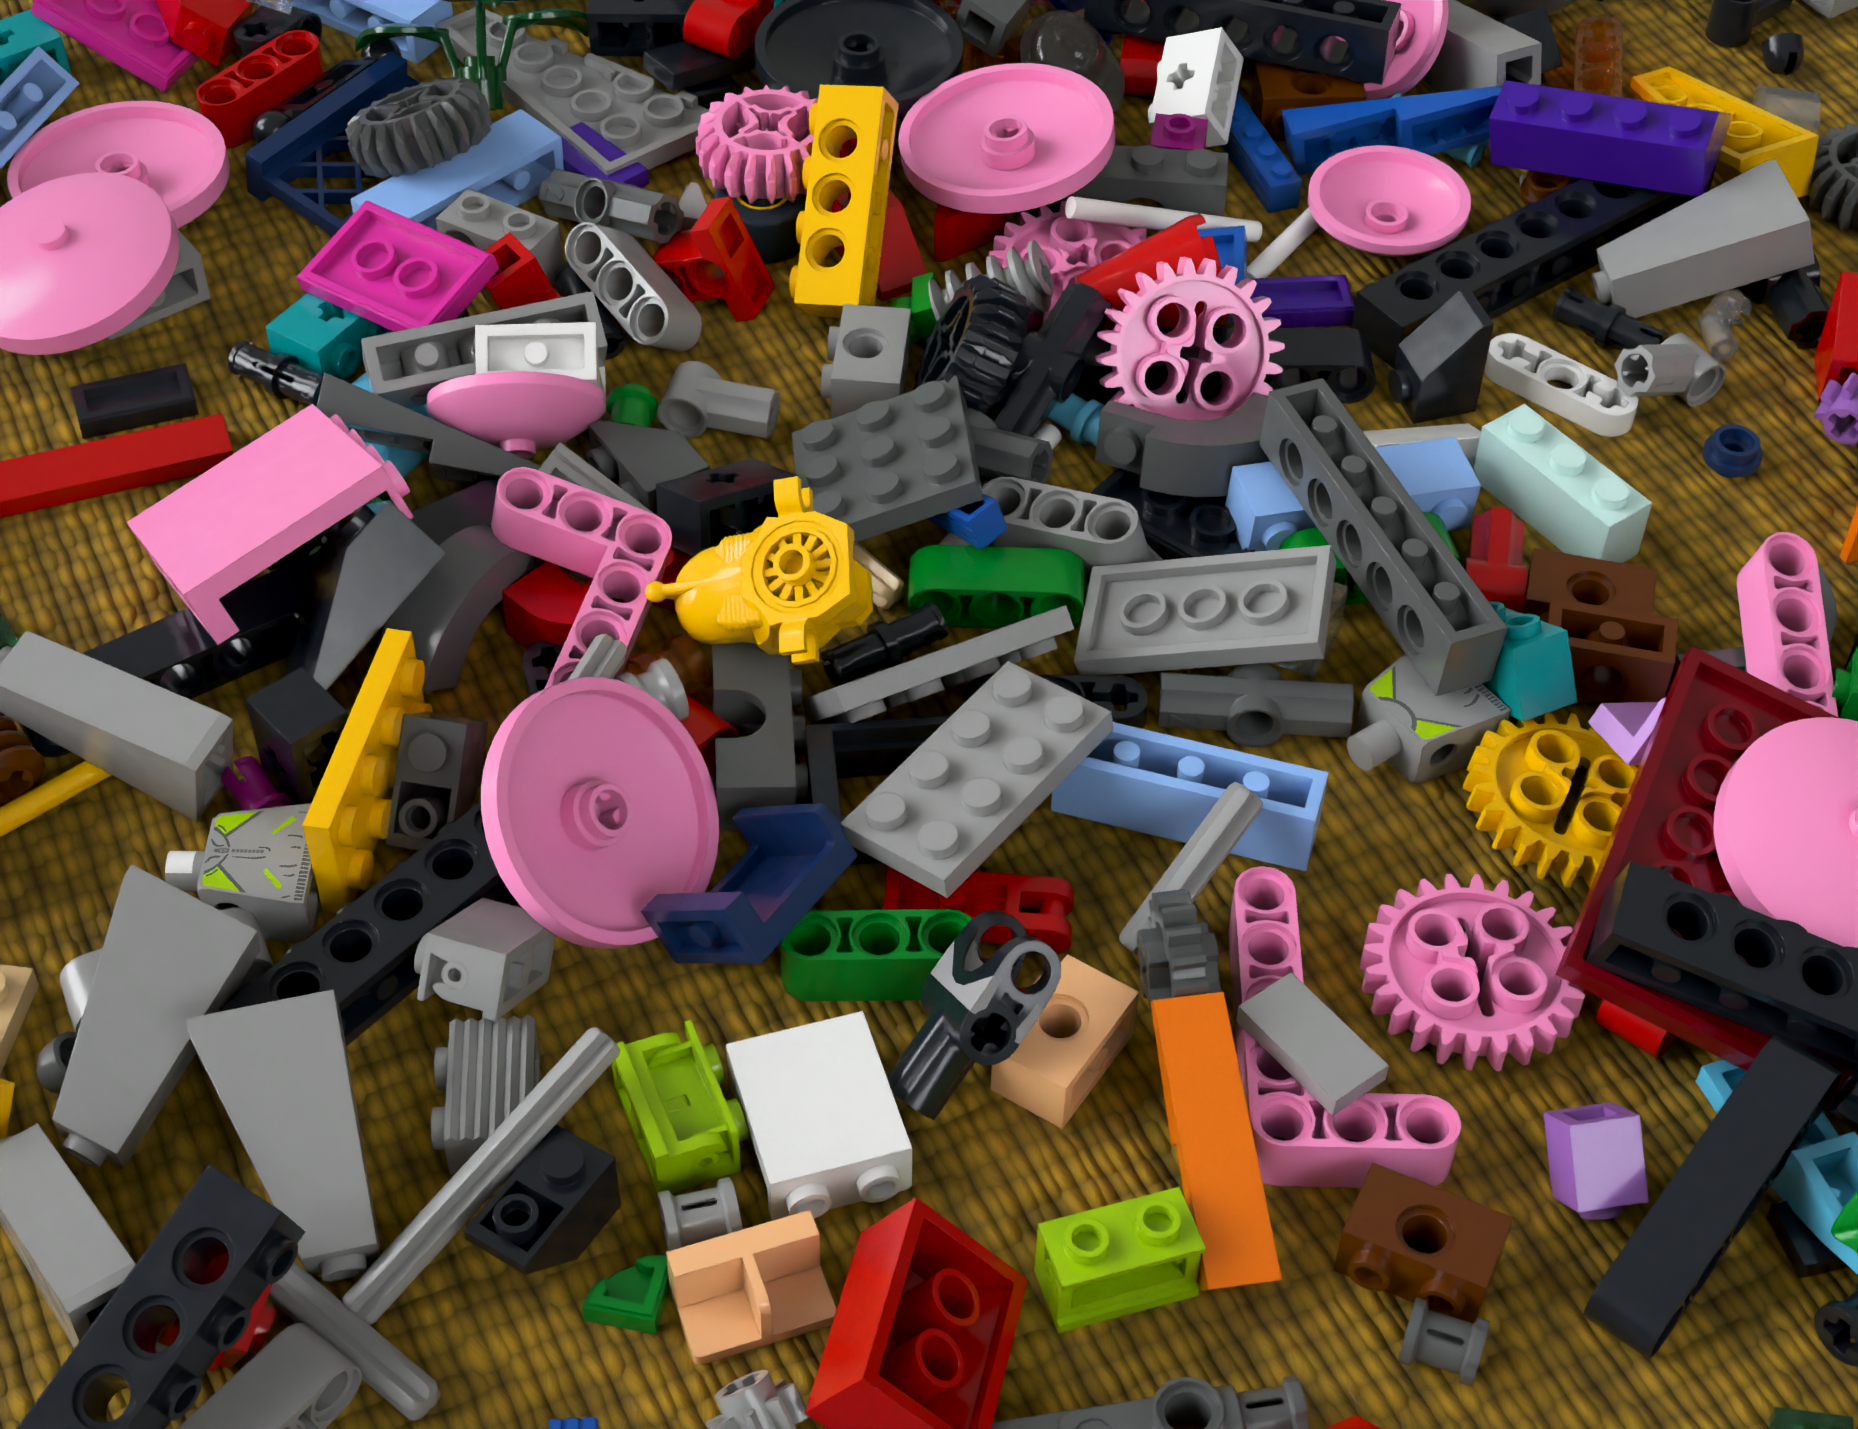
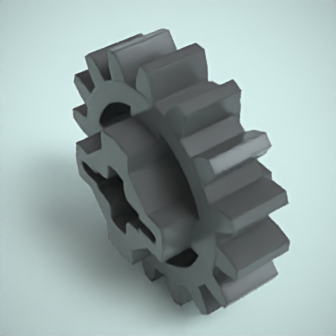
[1137,889,1222,1011]

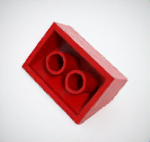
[805,1197,1028,1429]

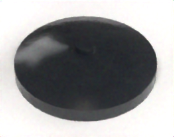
[755,0,963,119]

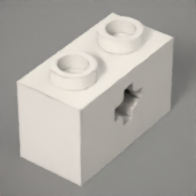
[1148,27,1244,148]

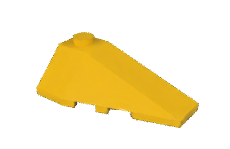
[1630,66,1819,198]

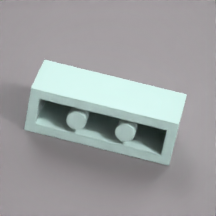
[1473,404,1652,563]

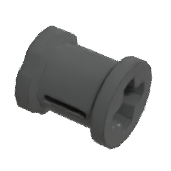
[1397,1297,1490,1387]

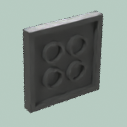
[792,375,984,543]

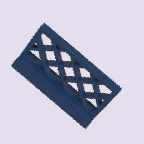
[246,51,420,236]

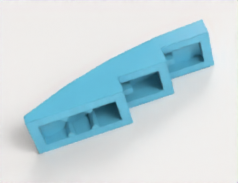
[1695,1060,1858,1275]

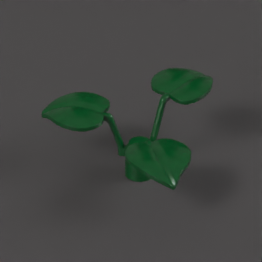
[355,0,589,111]

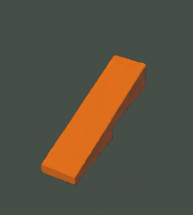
[1150,992,1282,1292]

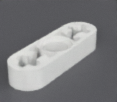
[1484,333,1638,437]

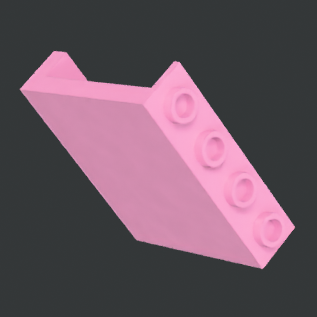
[126,404,414,645]

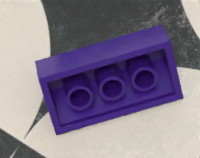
[1489,81,1731,197]

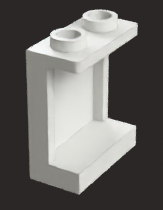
[475,322,607,421]
[726,1011,912,1221]

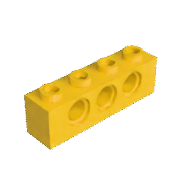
[789,85,898,318]

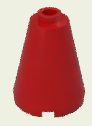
[1075,213,1229,329]

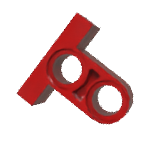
[683,0,774,59]
[652,196,776,322]

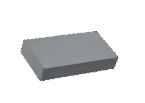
[1236,972,1389,1116]

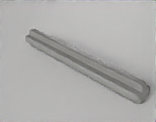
[343,1027,620,1325]

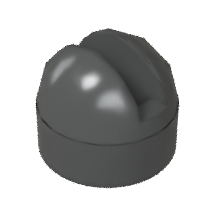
[36,1032,77,1094]

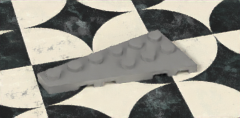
[435,8,709,175]

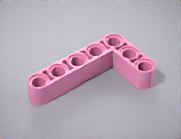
[491,467,672,689]
[1737,532,1838,717]
[1228,866,1461,1188]

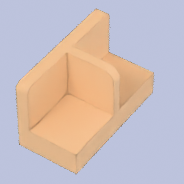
[666,1210,837,1365]

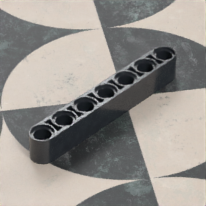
[997,328,1376,405]

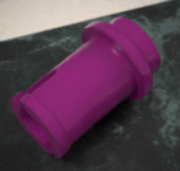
[221,756,295,811]

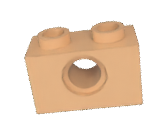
[990,954,1139,1129]

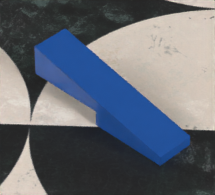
[1282,86,1501,175]

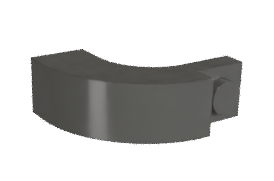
[1095,392,1270,497]
[374,524,546,692]

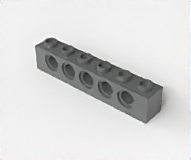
[1259,378,1508,696]

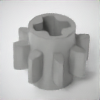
[706,1370,810,1429]

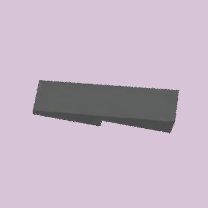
[317,372,541,485]

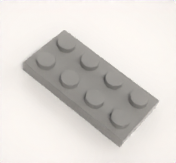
[1074,545,1337,676]
[802,605,1074,724]
[841,661,1113,898]

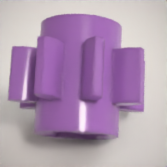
[1814,373,1858,447]

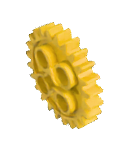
[1463,712,1639,888]

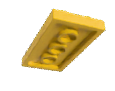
[302,628,433,913]

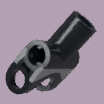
[887,910,1061,1120]

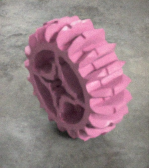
[696,85,842,204]

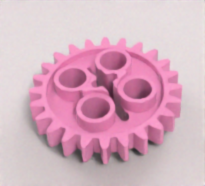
[989,201,1147,329]
[1095,257,1285,420]
[1360,874,1585,1071]

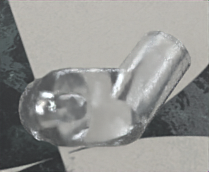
[1698,289,1752,360]

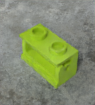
[612,1020,749,1194]
[1034,1187,1206,1334]

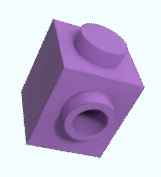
[1543,1102,1649,1220]

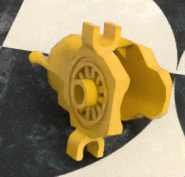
[645,476,873,665]

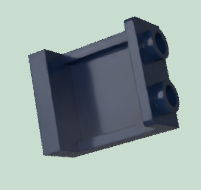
[641,803,858,964]

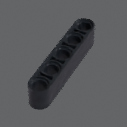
[1583,1033,1843,1360]

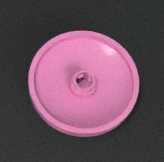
[898,63,1116,214]
[7,101,230,228]
[0,172,180,355]
[481,677,719,949]
[1713,717,1858,948]

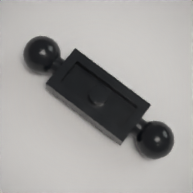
[252,38,402,144]

